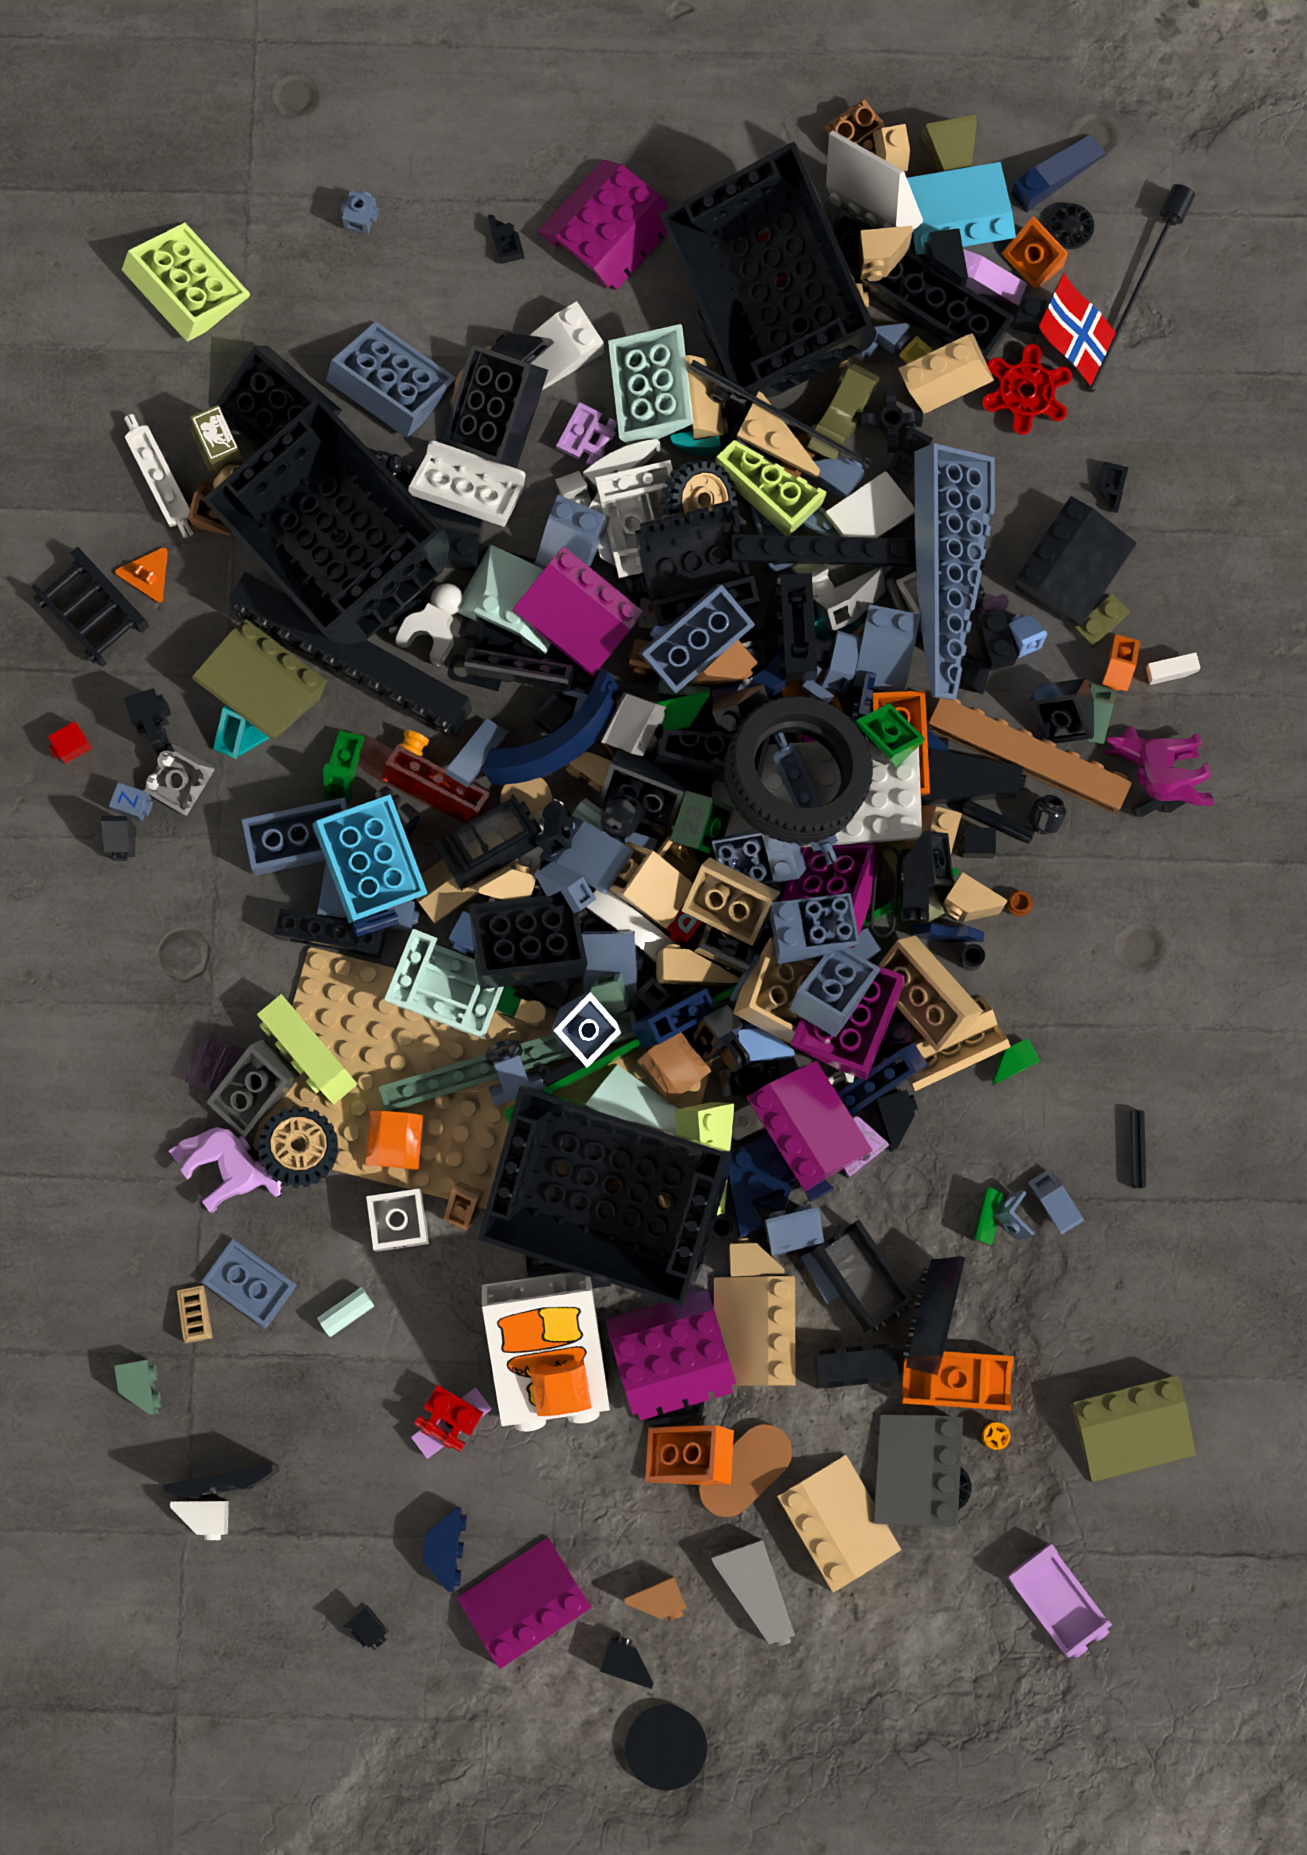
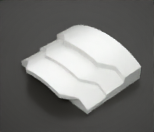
[589,460,673,578]

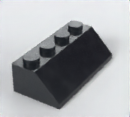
[903,1256,965,1375]

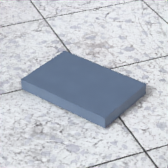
[582,931,638,1009]
[201,1238,297,1329]

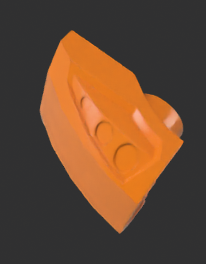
[366,1111,423,1170]
[530,1360,592,1416]

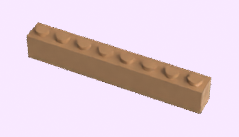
[927,698,1132,815]

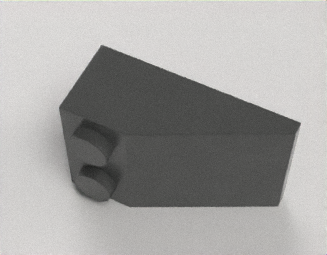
[206,1039,302,1138]

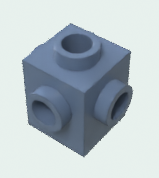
[341,191,379,235]

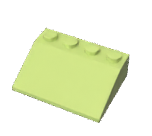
[122,223,250,342]

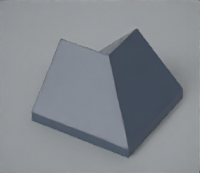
[552,992,623,1067]

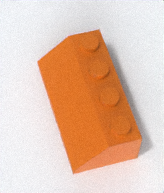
[872,691,930,796]

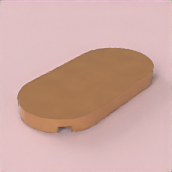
[699,1424,792,1517]

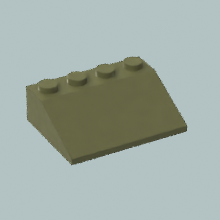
[192,619,327,741]
[1070,1375,1196,1482]

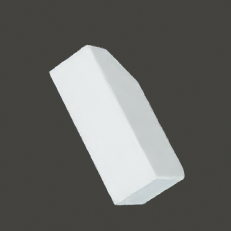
[1145,653,1200,685]

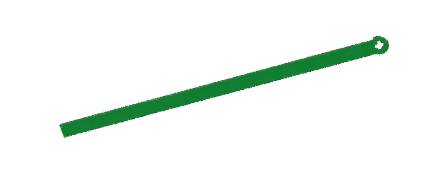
[503,867,959,1123]

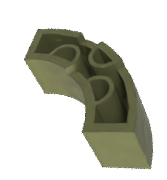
[807,364,880,460]

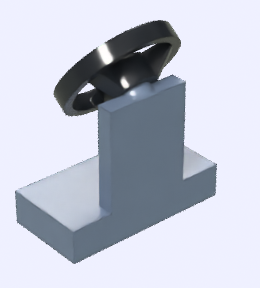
[485,1039,545,1106]

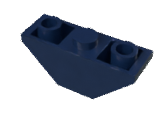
[423,1508,467,1592]

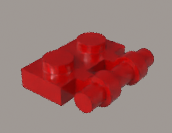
[414,1385,484,1452]

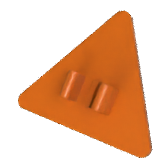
[115,548,168,603]

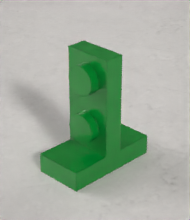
[323,731,365,804]

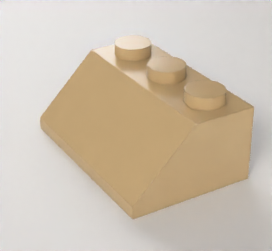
[899,334,994,414]
[686,355,728,443]

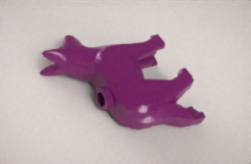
[1103,726,1214,806]

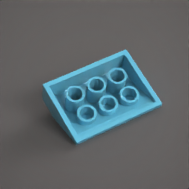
[907,162,1016,255]
[312,794,428,923]

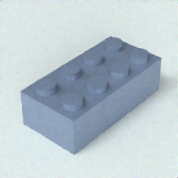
[638,584,755,693]
[242,798,349,876]

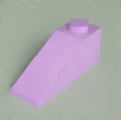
[963,249,1027,308]

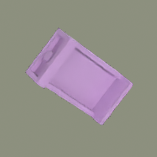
[1006,1543,1112,1658]

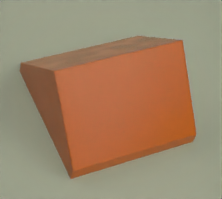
[1001,217,1068,290]

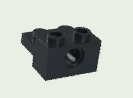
[124,688,171,754]

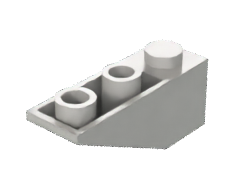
[813,567,887,631]

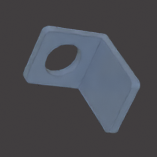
[994,1190,1034,1240]

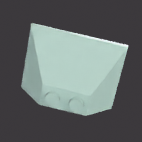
[457,545,551,654]
[384,929,504,1039]

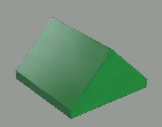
[855,703,925,768]

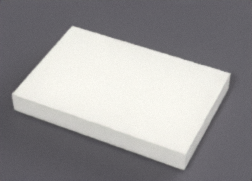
[825,471,915,538]

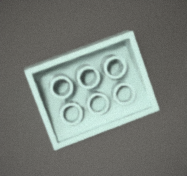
[608,324,694,445]
[585,1064,678,1134]

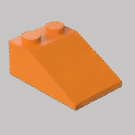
[645,1425,734,1485]

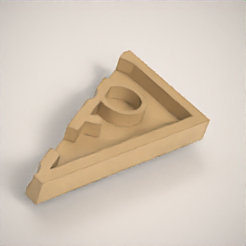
[736,392,820,478]

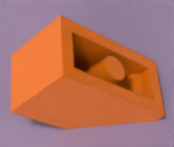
[1102,634,1140,691]

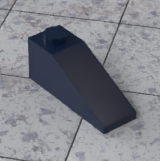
[631,988,717,1048]

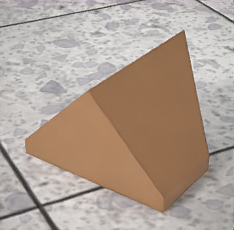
[188,480,232,535]

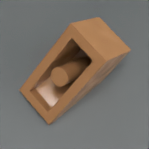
[624,1577,687,1621]

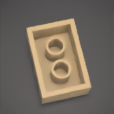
[682,858,780,946]

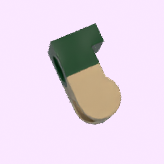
[495,986,547,1026]

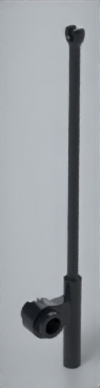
[689,360,873,468]

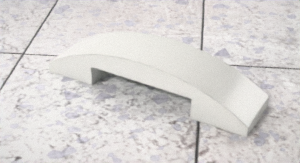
[586,890,675,963]

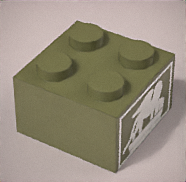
[189,405,244,476]

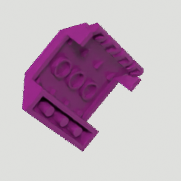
[537,159,669,290]
[606,1289,736,1420]

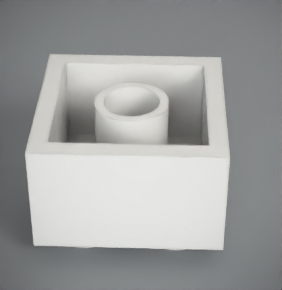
[366,1189,429,1252]

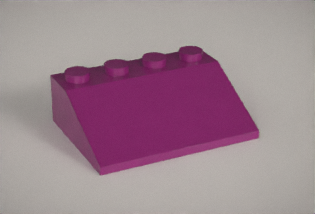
[511,546,644,677]
[781,843,884,948]
[790,965,905,1080]
[747,1061,873,1192]
[457,1537,592,1670]

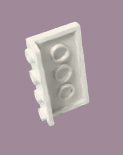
[408,441,526,527]

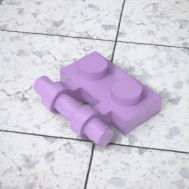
[556,402,618,466]

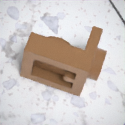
[628,638,654,677]

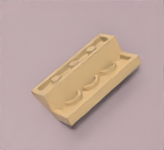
[415,829,520,924]
[893,995,1010,1091]

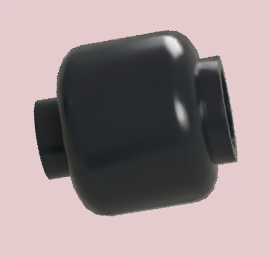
[1028,794,1067,835]

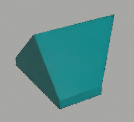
[213,706,269,759]

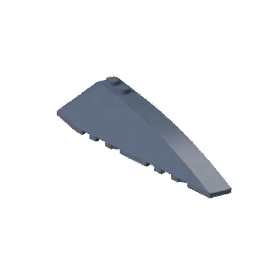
[915,443,995,701]

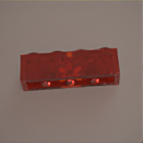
[382,745,490,823]

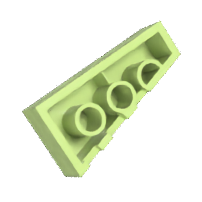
[715,440,827,536]
[257,994,358,1105]
[675,1102,734,1215]

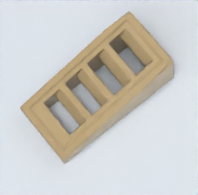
[177,1285,213,1344]

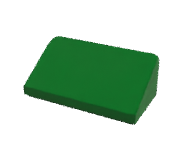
[972,1187,1004,1245]

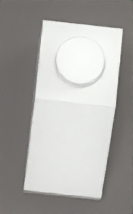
[170,1501,228,1540]

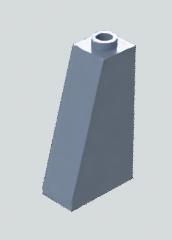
[317,863,421,932]

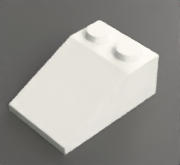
[529,301,604,390]

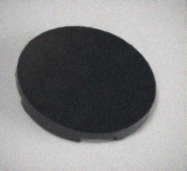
[625,1705,707,1790]

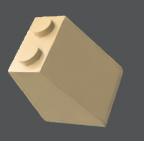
[609,841,693,929]

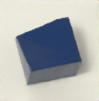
[927,729,948,755]

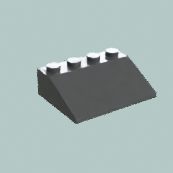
[874,1415,963,1530]

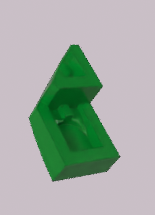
[992,1038,1040,1086]

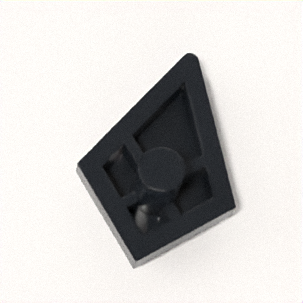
[960,652,990,694]

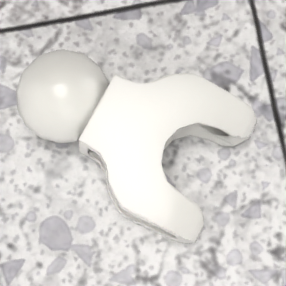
[396,583,463,666]

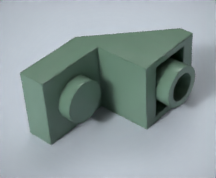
[1087,684,1117,744]

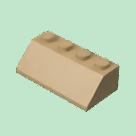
[878,936,983,1052]

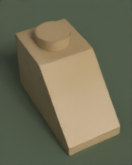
[872,124,910,178]
[473,863,536,900]
[729,1238,785,1277]

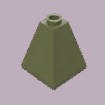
[920,114,977,172]

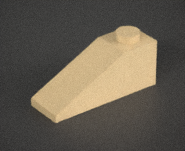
[656,944,740,987]

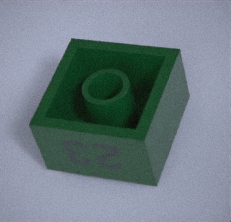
[670,791,734,856]

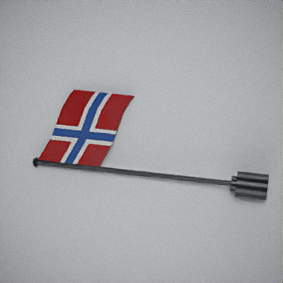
[1037,184,1195,393]

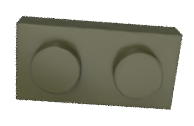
[1074,594,1130,648]

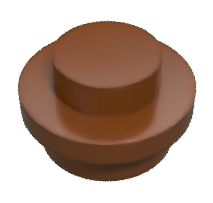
[1006,890,1033,917]

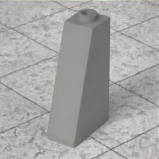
[711,1540,795,1647]

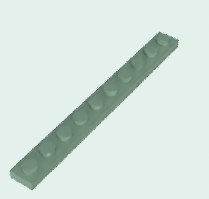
[379,1010,637,1112]

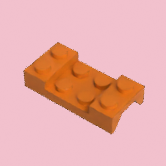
[901,1351,1014,1411]

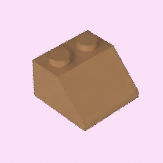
[686,640,757,689]

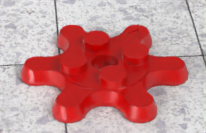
[982,344,1072,435]

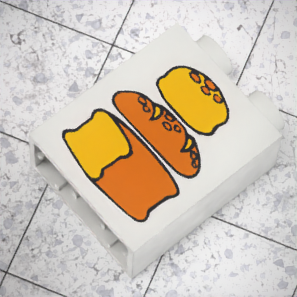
[482,1271,610,1431]

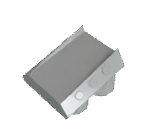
[601,692,666,756]
[143,743,215,815]

